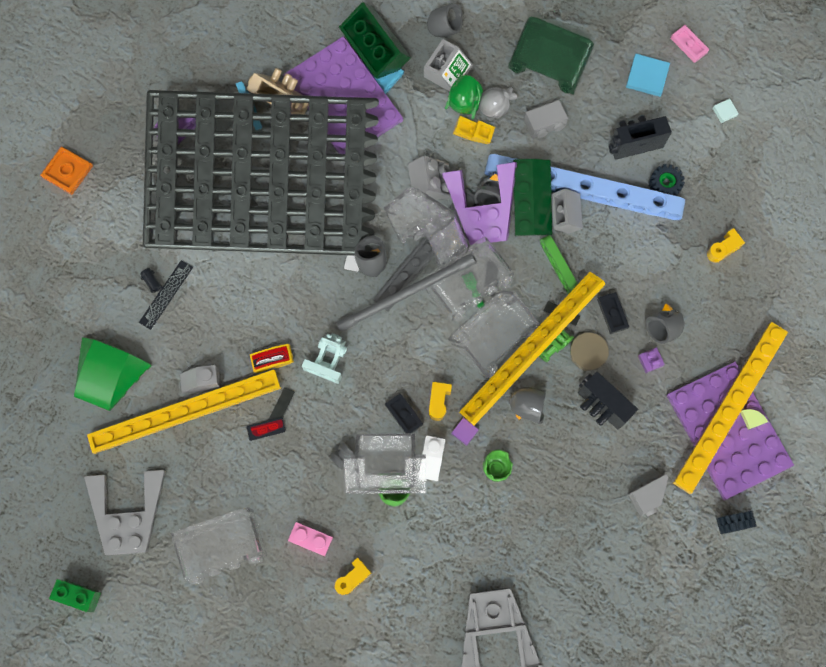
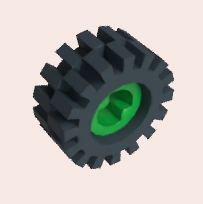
[648,164,685,196]
[716,511,757,535]

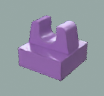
[638,347,665,373]

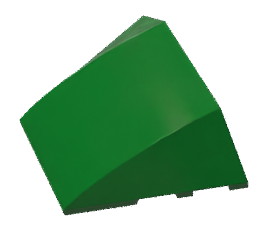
[74,337,152,411]

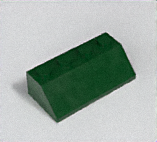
[339,1,411,79]
[513,159,552,236]

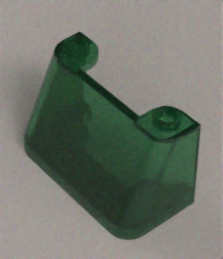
[508,17,594,95]

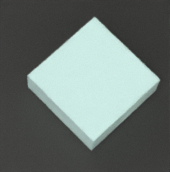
[712,99,739,123]

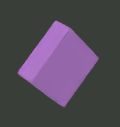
[451,418,479,446]

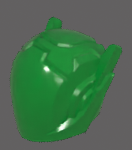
[445,75,483,119]

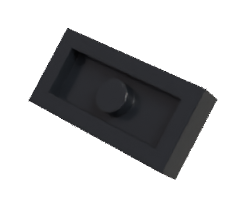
[597,292,629,334]
[385,393,423,437]

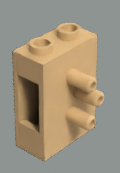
[246,68,309,114]

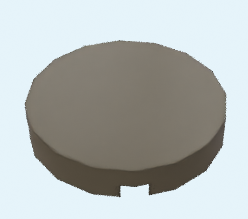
[570,333,609,371]

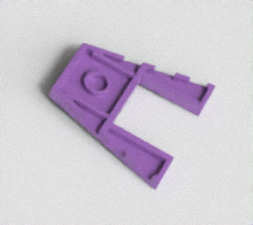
[442,162,517,245]

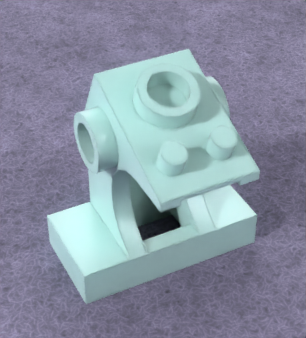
[302,333,347,384]

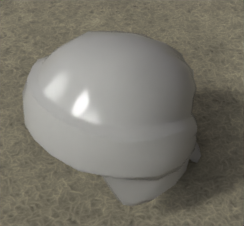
[479,87,517,118]

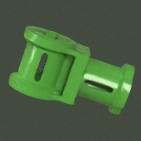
[539,330,574,362]

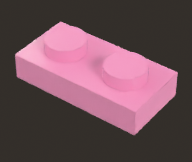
[670,25,709,63]
[288,522,333,556]

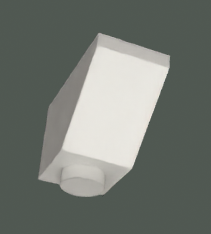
[418,436,446,481]

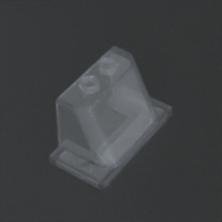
[344,434,426,494]

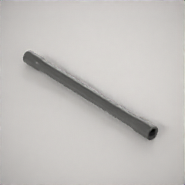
[337,253,477,332]

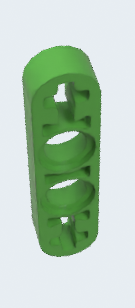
[540,235,578,294]

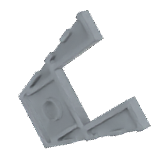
[84,470,166,556]
[461,588,542,667]

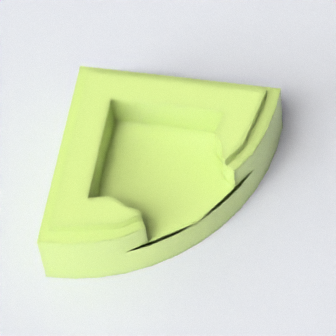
[740,409,768,430]

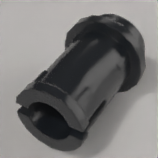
[140,268,162,293]

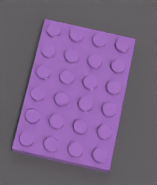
[284,37,403,154]
[666,362,794,500]

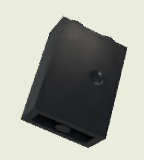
[609,115,672,160]
[578,372,639,430]

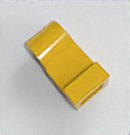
[707,228,745,263]
[429,382,452,421]
[335,558,372,595]

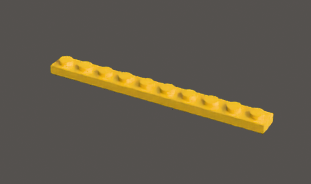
[459,272,605,426]
[673,322,788,494]
[87,370,281,454]

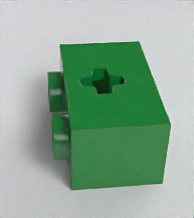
[49,579,102,612]

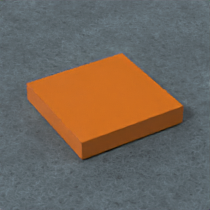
[40,146,93,195]

